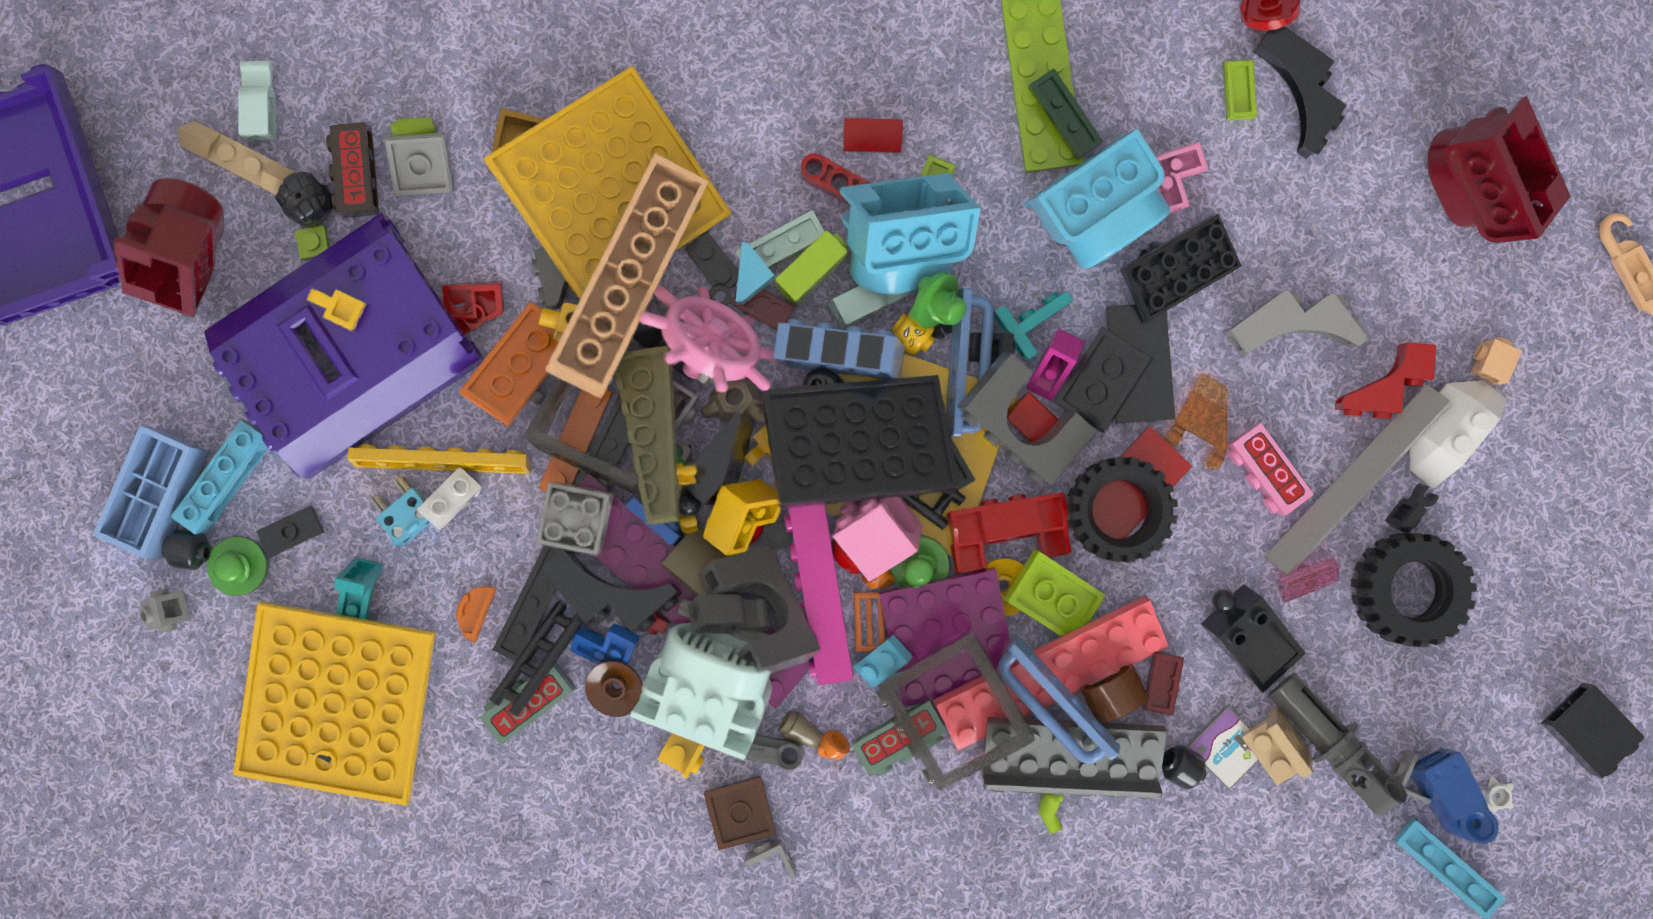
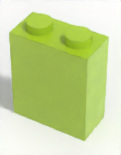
[775,230,848,308]

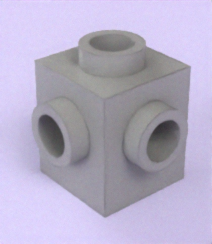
[139,589,190,634]

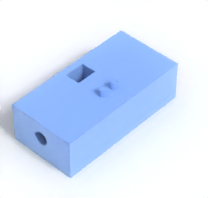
[93,425,209,559]

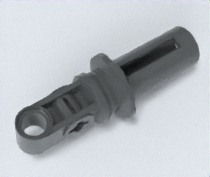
[1268,672,1407,815]

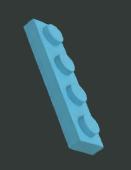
[1393,818,1506,919]

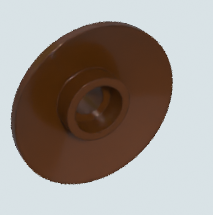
[585,660,643,717]

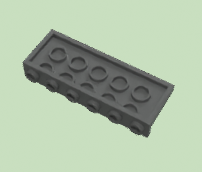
[981,717,1167,800]

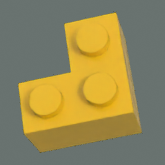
[702,479,781,556]

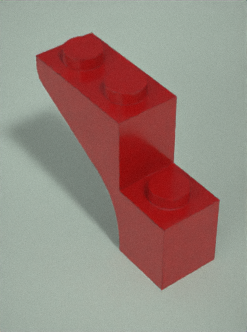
[1335,342,1436,419]

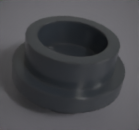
[761,521,791,550]

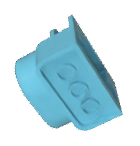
[1023,129,1171,269]
[840,173,980,294]

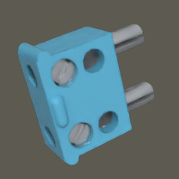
[370,476,431,546]

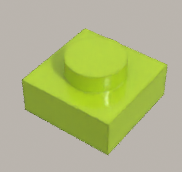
[295,225,330,260]

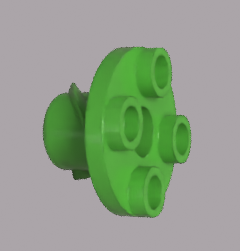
[909,272,967,329]
[890,534,949,588]
[207,537,268,596]

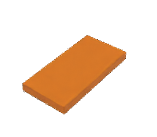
[459,301,559,427]

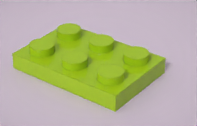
[1003,549,1106,637]

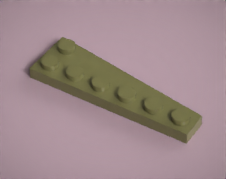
[614,346,680,525]

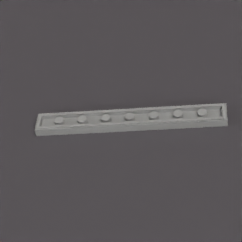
[1264,384,1451,577]

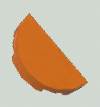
[456,586,497,643]

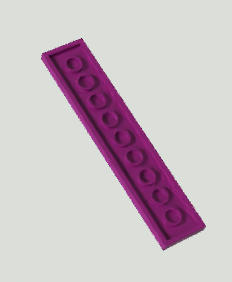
[578,473,811,709]

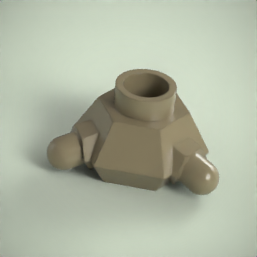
[701,377,765,423]

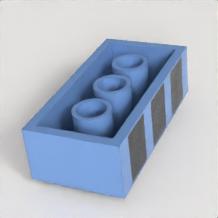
[773,319,905,380]

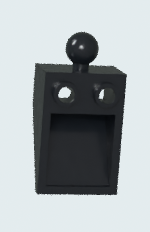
[679,412,755,517]
[1201,584,1306,693]

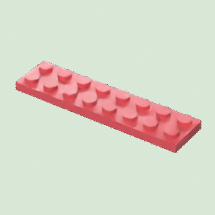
[933,595,1169,751]

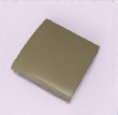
[660,525,730,596]

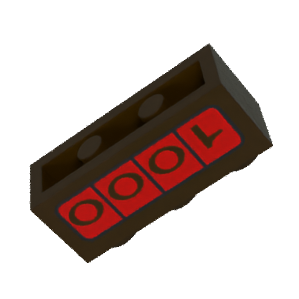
[326,122,379,218]

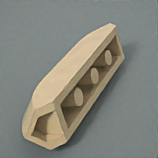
[177,121,301,198]

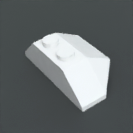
[1409,380,1506,489]

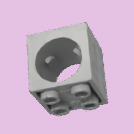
[536,481,614,555]

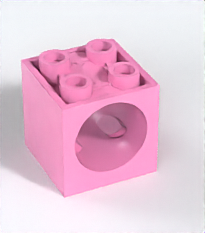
[833,497,923,582]

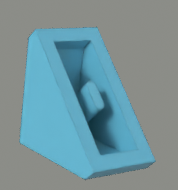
[736,242,775,305]

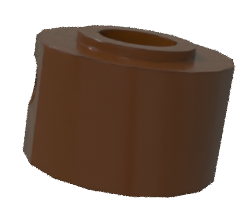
[1080,664,1150,723]

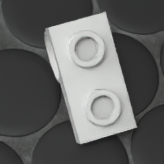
[417,467,482,531]

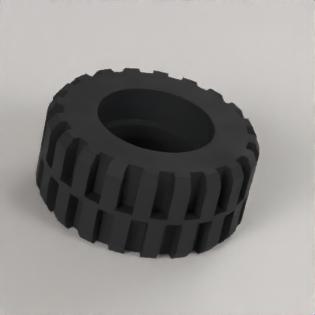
[1351,533,1477,648]

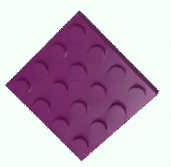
[879,567,1010,706]

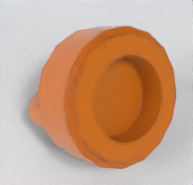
[861,569,895,589]
[817,730,850,760]

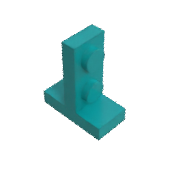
[994,291,1073,362]
[333,557,384,620]

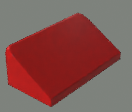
[843,118,903,153]
[1007,391,1058,442]

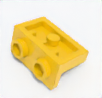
[658,733,710,779]

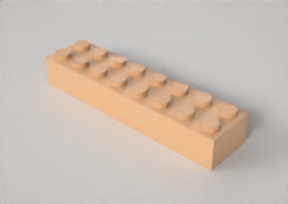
[545,153,709,399]

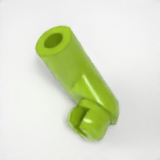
[1038,793,1064,834]

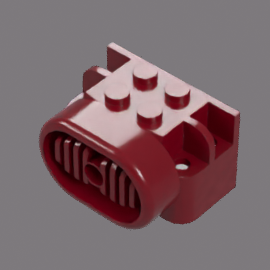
[1427,96,1571,243]
[114,178,224,317]

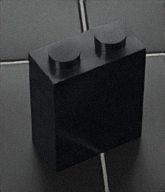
[1541,682,1645,779]

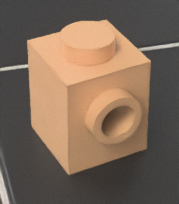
[1471,337,1522,385]

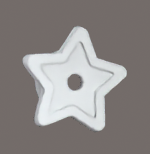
[1482,776,1514,814]

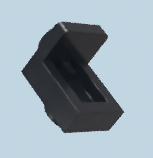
[969,332,1015,364]

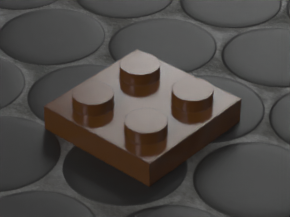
[703,776,776,850]

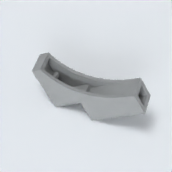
[1224,289,1369,356]

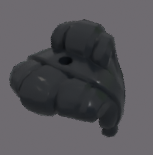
[275,172,333,227]

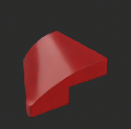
[442,281,504,334]

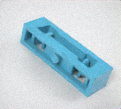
[171,420,268,534]

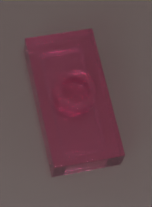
[1279,557,1340,603]

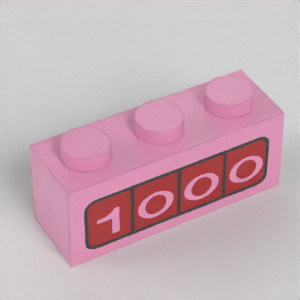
[1226,423,1314,516]

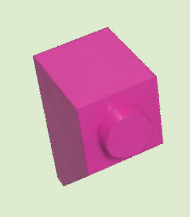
[1026,328,1084,401]

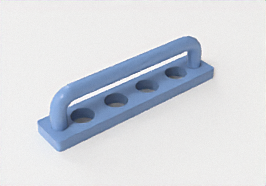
[946,288,994,437]
[998,635,1120,764]

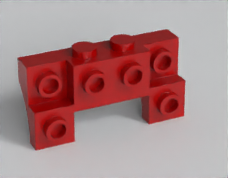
[947,492,1072,574]

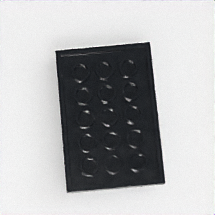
[761,375,960,509]

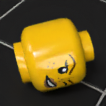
[891,312,935,355]

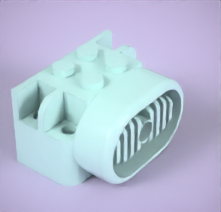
[630,623,773,760]

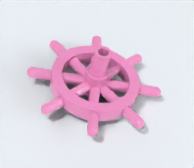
[640,285,778,392]

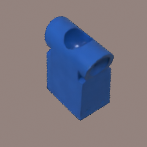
[1411,748,1499,844]

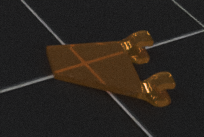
[1164,373,1228,471]

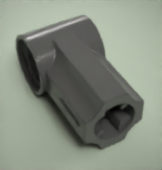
[745,734,805,770]

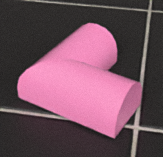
[1155,142,1209,216]

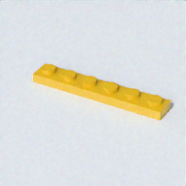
[347,444,531,474]

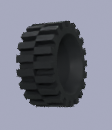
[1067,457,1178,563]

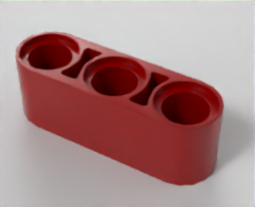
[801,153,871,207]

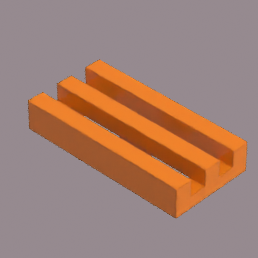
[853,592,885,652]

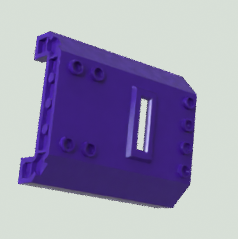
[0,64,120,326]
[204,212,484,479]

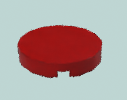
[1240,0,1301,31]

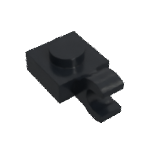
[1384,483,1439,533]

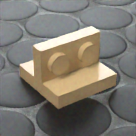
[1242,705,1313,785]

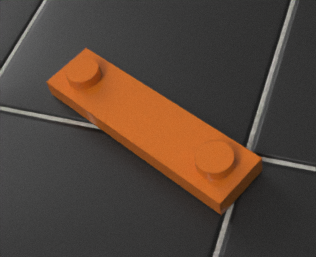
[539,389,613,491]

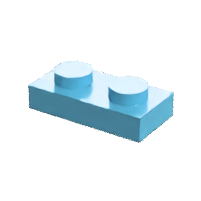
[853,634,913,689]

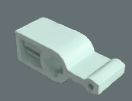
[238,61,276,140]
[828,286,910,330]

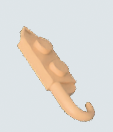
[1599,213,1653,316]

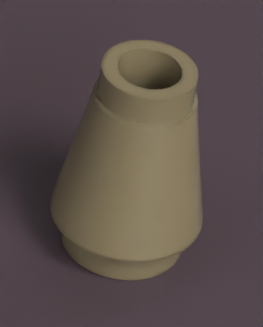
[778,710,824,749]

